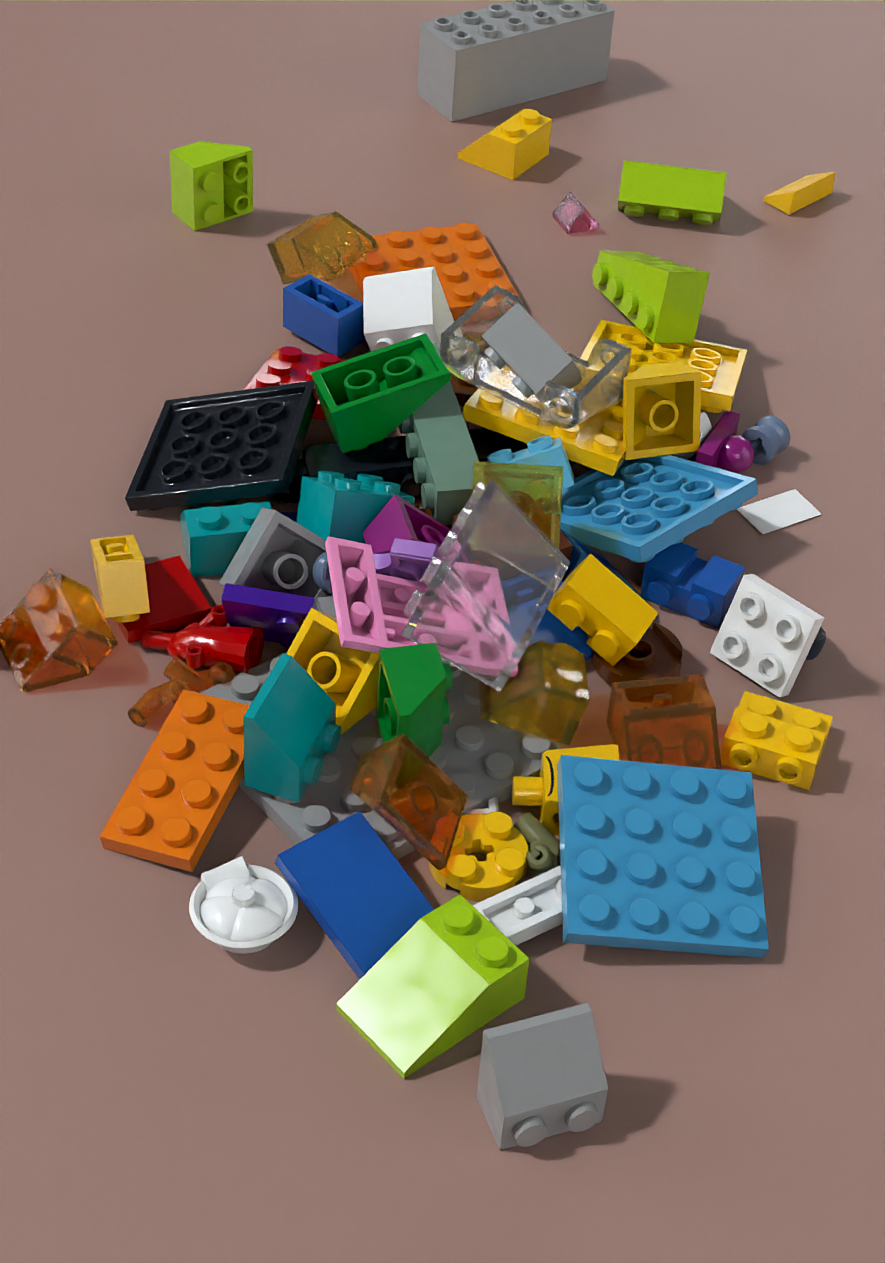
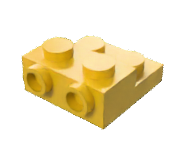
[719,691,833,790]

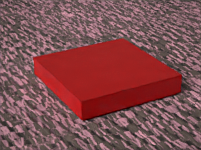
[117,555,212,643]

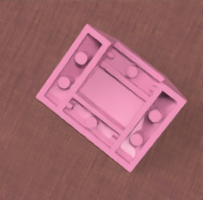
[325,536,518,677]

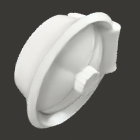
[189,856,298,954]

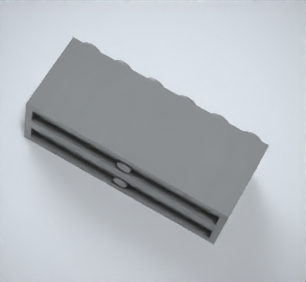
[417,0,615,122]

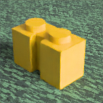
[545,553,658,666]

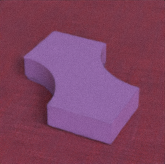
[373,538,450,582]

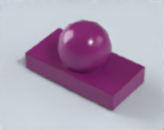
[696,411,754,474]

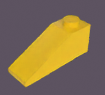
[90,534,150,622]

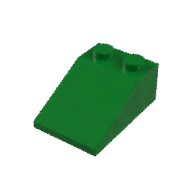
[311,333,451,454]

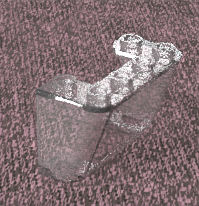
[440,285,632,429]
[401,479,570,692]

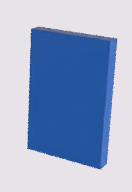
[275,811,434,980]

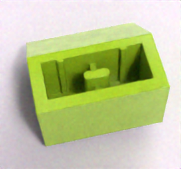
[170,141,253,231]

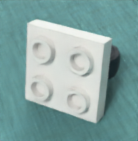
[710,574,826,698]

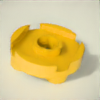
[429,812,529,901]

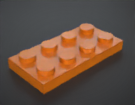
[99,689,250,872]

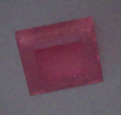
[552,192,599,234]

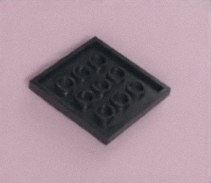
[125,381,318,511]

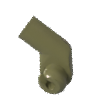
[514,812,560,876]

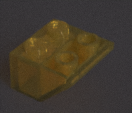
[267,211,378,284]

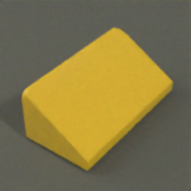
[764,172,836,215]

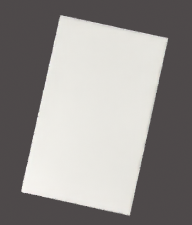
[737,489,822,535]

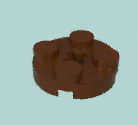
[592,623,682,698]

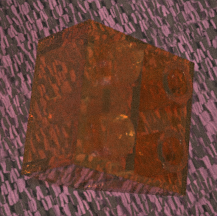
[0,568,118,693]
[606,674,722,770]

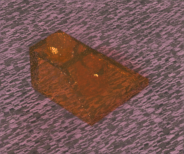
[349,734,468,870]

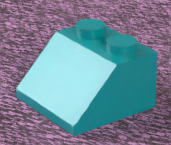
[180,502,271,577]
[243,653,341,802]

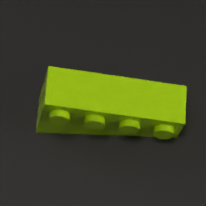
[592,250,710,343]

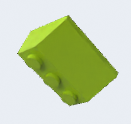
[618,160,727,225]

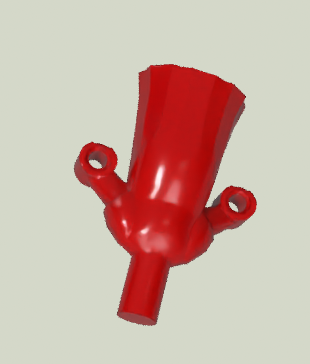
[142,604,264,674]

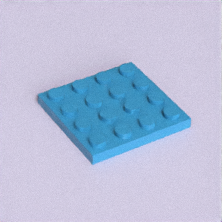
[535,455,758,563]
[557,755,769,958]

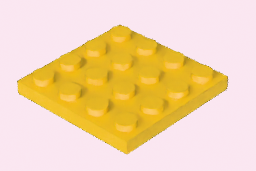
[576,320,747,413]
[462,366,626,476]

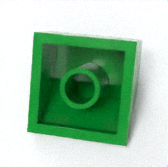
[376,643,453,785]

